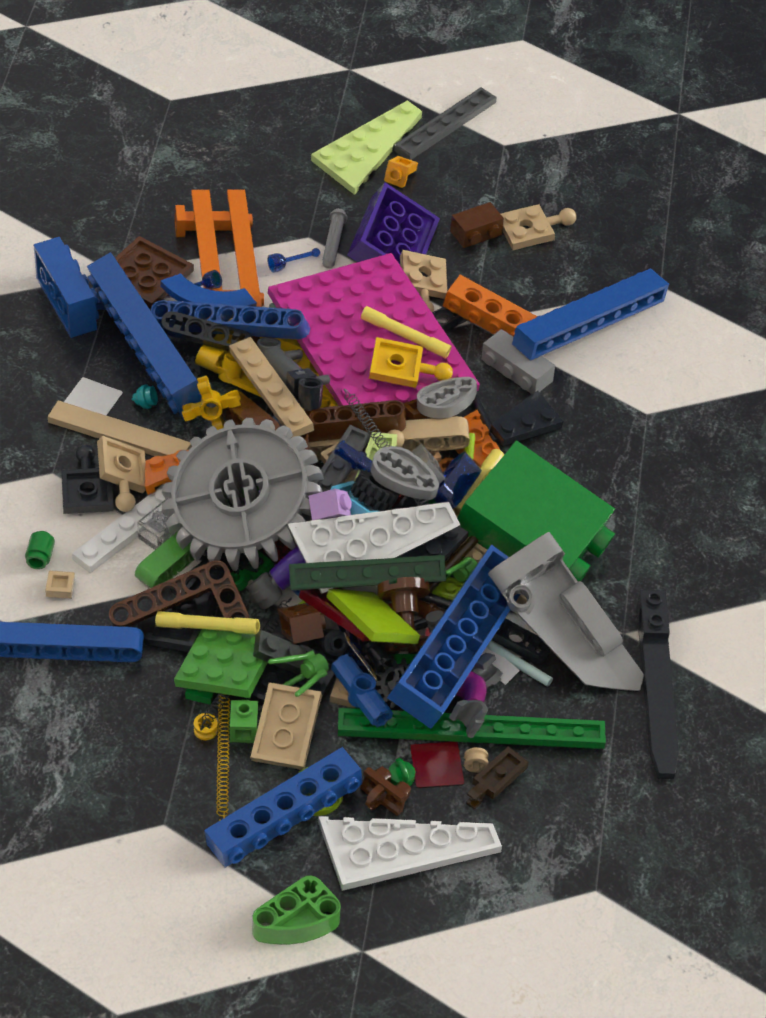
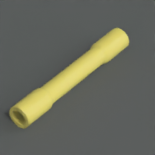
[361,306,452,359]
[451,449,504,517]
[155,611,260,635]

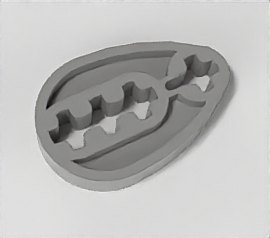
[417,377,477,419]
[371,446,439,500]

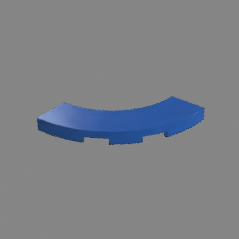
[160,273,257,307]

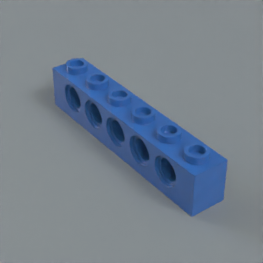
[204,747,362,868]

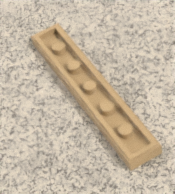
[48,400,191,456]

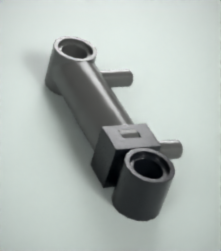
[257,337,330,410]

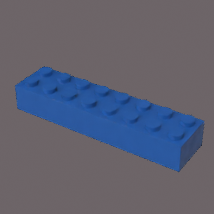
[87,252,208,420]
[387,545,521,729]

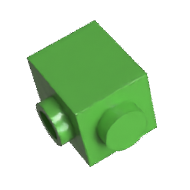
[230,699,258,743]

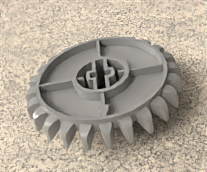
[162,418,324,571]

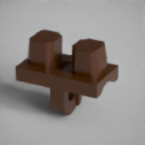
[360,766,411,816]

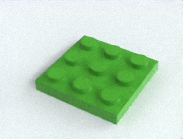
[174,629,268,698]

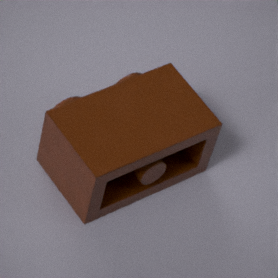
[450,202,504,248]

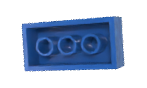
[33,237,99,338]

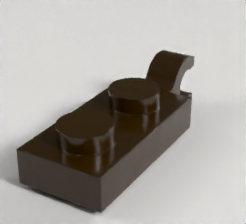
[466,747,529,809]

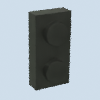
[253,630,306,675]

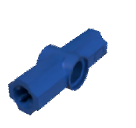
[331,654,393,728]

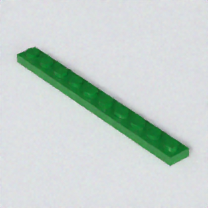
[338,708,606,749]

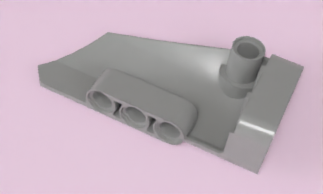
[488,532,644,691]

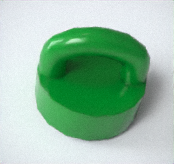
[389,758,415,786]

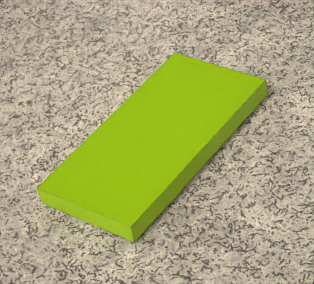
[327,589,420,644]

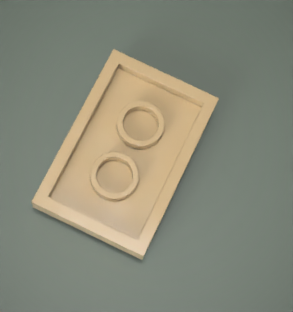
[250,682,322,770]

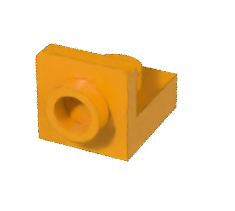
[384,156,418,188]

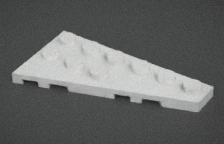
[287,502,460,594]
[318,816,502,891]

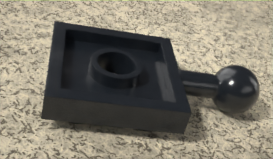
[61,444,114,514]

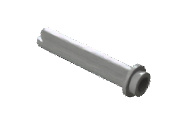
[322,208,347,268]

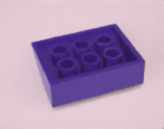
[347,182,440,265]

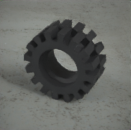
[350,470,400,511]

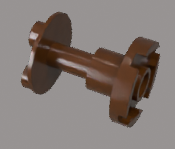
[377,577,430,654]

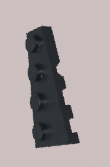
[144,568,225,652]

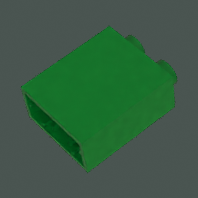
[457,440,616,581]

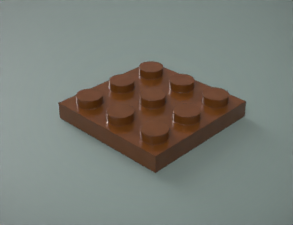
[115,236,194,309]

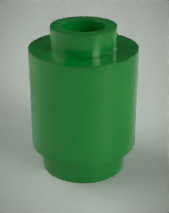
[25,531,55,569]

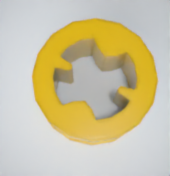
[193,713,218,740]

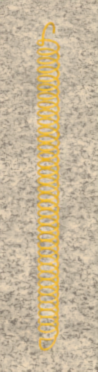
[216,694,230,821]

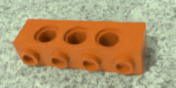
[443,275,537,337]

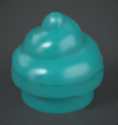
[132,385,158,409]

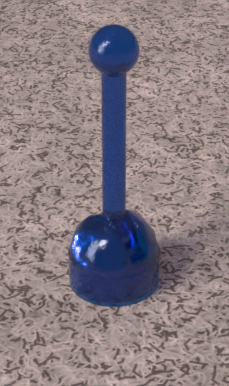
[267,248,320,273]
[194,270,222,290]

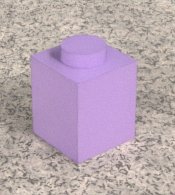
[308,489,352,520]

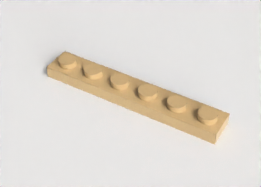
[229,337,314,438]

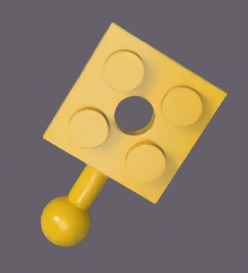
[369,337,453,388]

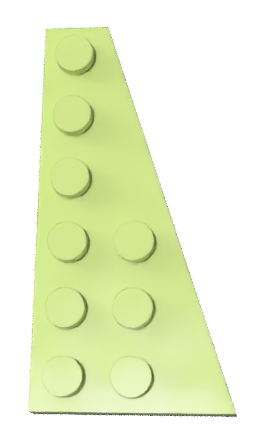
[311,100,422,195]

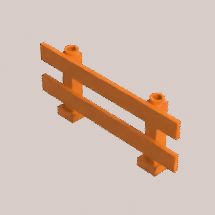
[174,190,264,319]

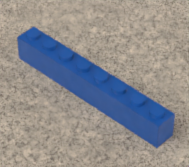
[512,268,669,361]

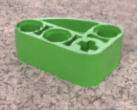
[252,876,341,945]

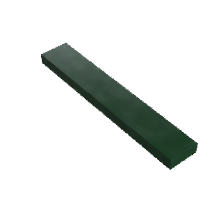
[289,555,446,591]

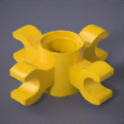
[182,376,241,430]

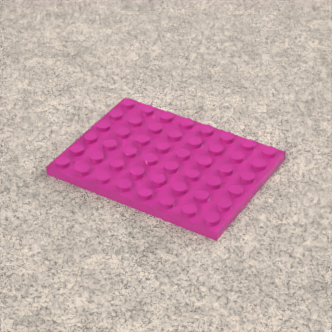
[267,253,480,406]

